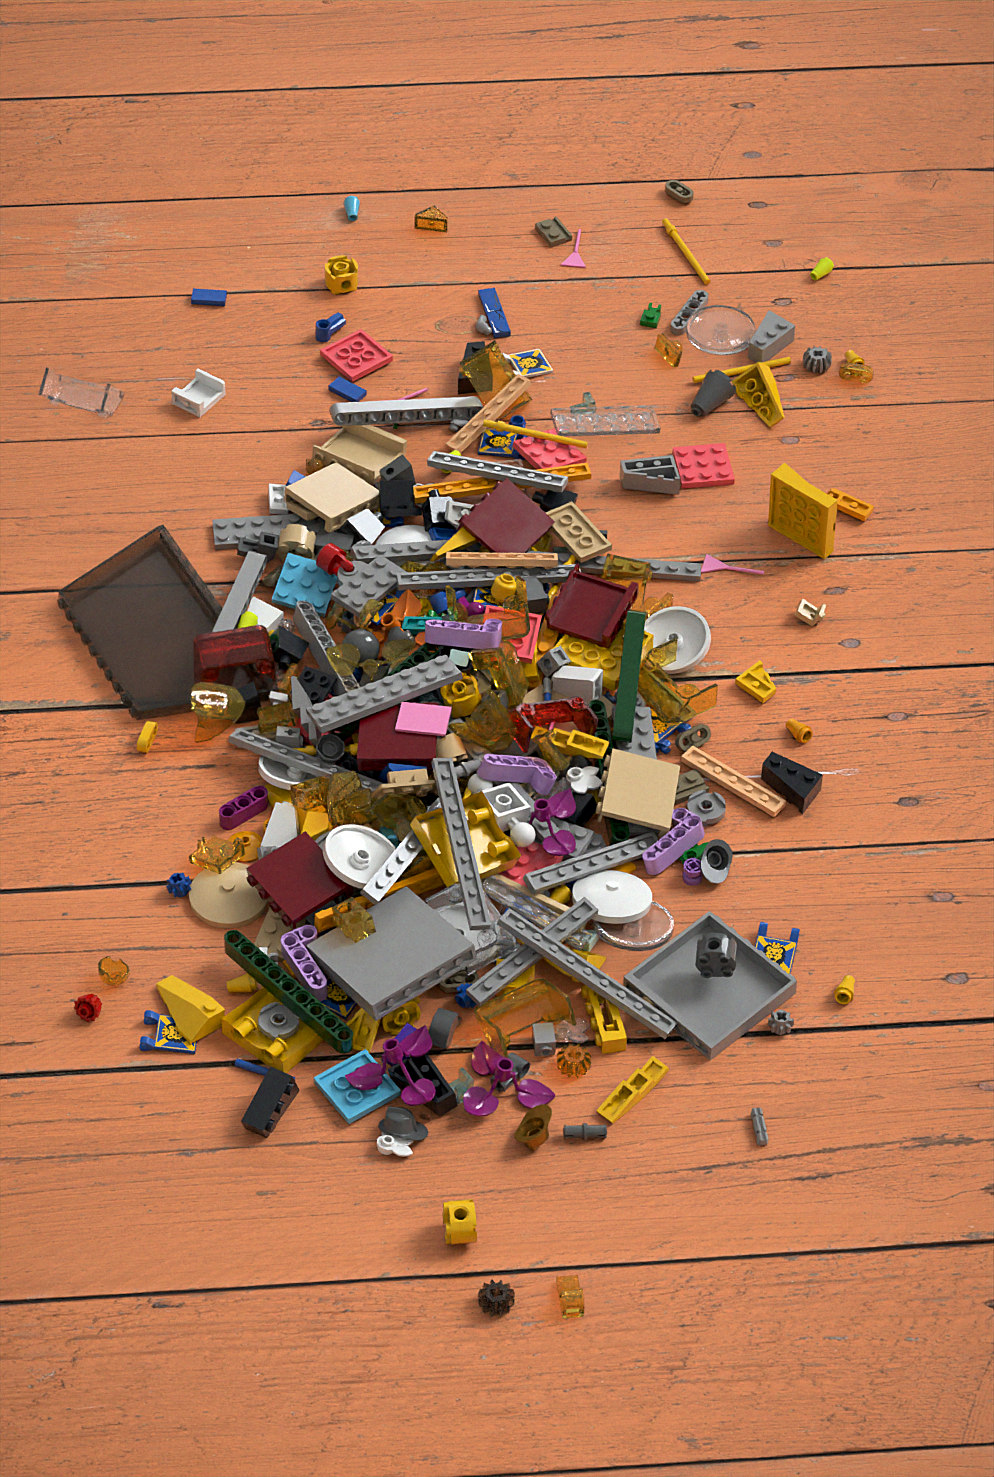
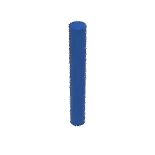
[235,1058,295,1080]

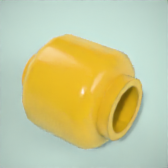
[491,574,517,603]

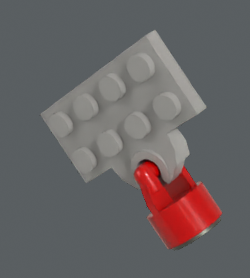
[316,543,408,617]

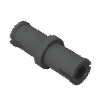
[563,1123,607,1140]

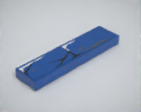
[478,288,511,338]

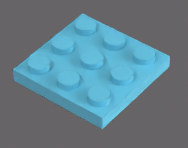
[271,553,337,618]
[314,1049,401,1124]

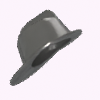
[700,839,733,884]
[378,1106,428,1141]

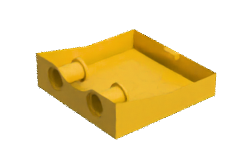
[768,462,838,559]
[552,622,654,691]
[410,791,521,890]
[221,987,339,1073]

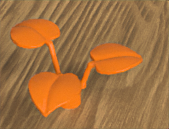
[372,589,435,660]

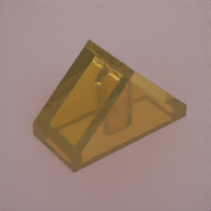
[414,205,448,233]

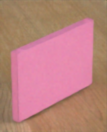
[395,702,452,736]

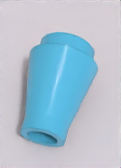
[343,196,360,221]

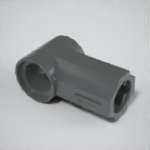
[490,1052,530,1092]

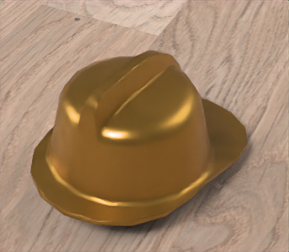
[514,1104,552,1151]

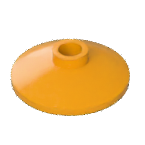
[226,831,263,862]

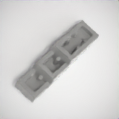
[291,676,322,747]

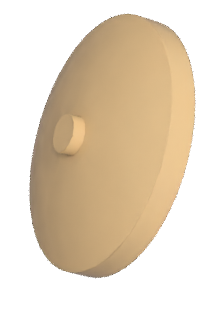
[189,862,268,929]

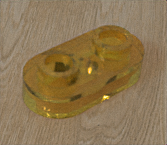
[839,363,874,383]

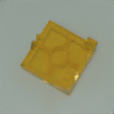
[257,693,299,734]
[531,729,572,771]
[189,836,245,874]

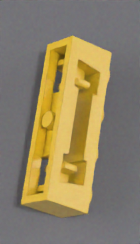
[581,974,627,1054]

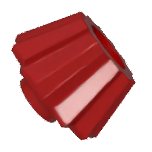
[74,994,102,1022]

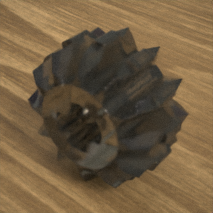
[478,1279,515,1317]

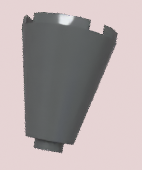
[691,370,736,417]

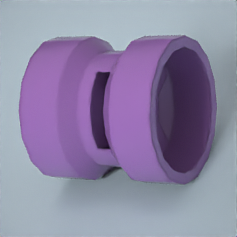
[683,858,702,886]

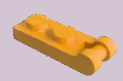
[827,488,874,522]

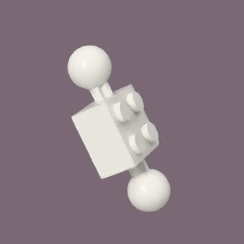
[468,774,535,847]

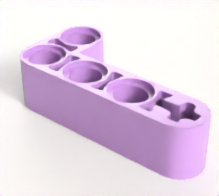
[425,619,502,650]
[477,754,557,795]
[642,808,705,875]
[281,925,328,1001]

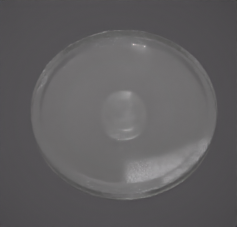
[686,305,755,355]
[593,901,674,951]

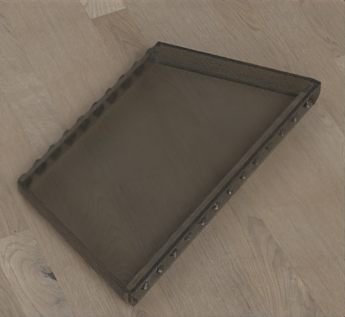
[57,525,279,720]

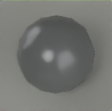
[341,629,380,668]

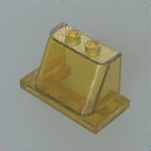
[468,640,529,721]

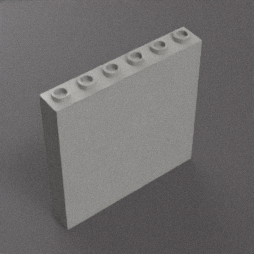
[306,886,477,1021]
[623,911,797,1061]

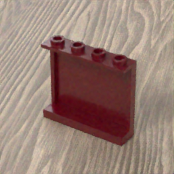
[457,478,555,568]
[545,563,639,649]
[357,702,439,771]
[246,831,353,930]

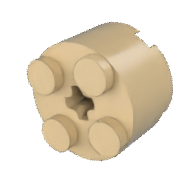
[277,524,316,563]
[432,732,468,772]

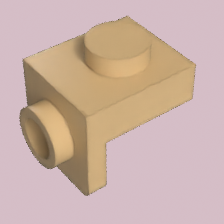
[794,599,826,627]

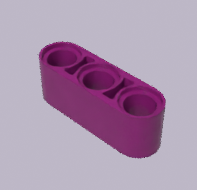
[219,786,268,830]

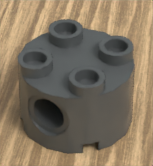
[695,932,737,978]

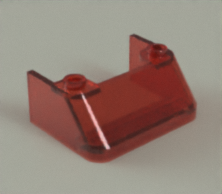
[193,625,275,699]
[503,697,599,753]

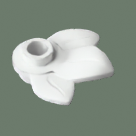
[566,766,603,794]
[376,1132,414,1157]

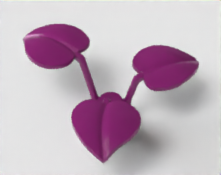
[503,788,576,856]
[345,1025,436,1106]
[463,1041,555,1117]

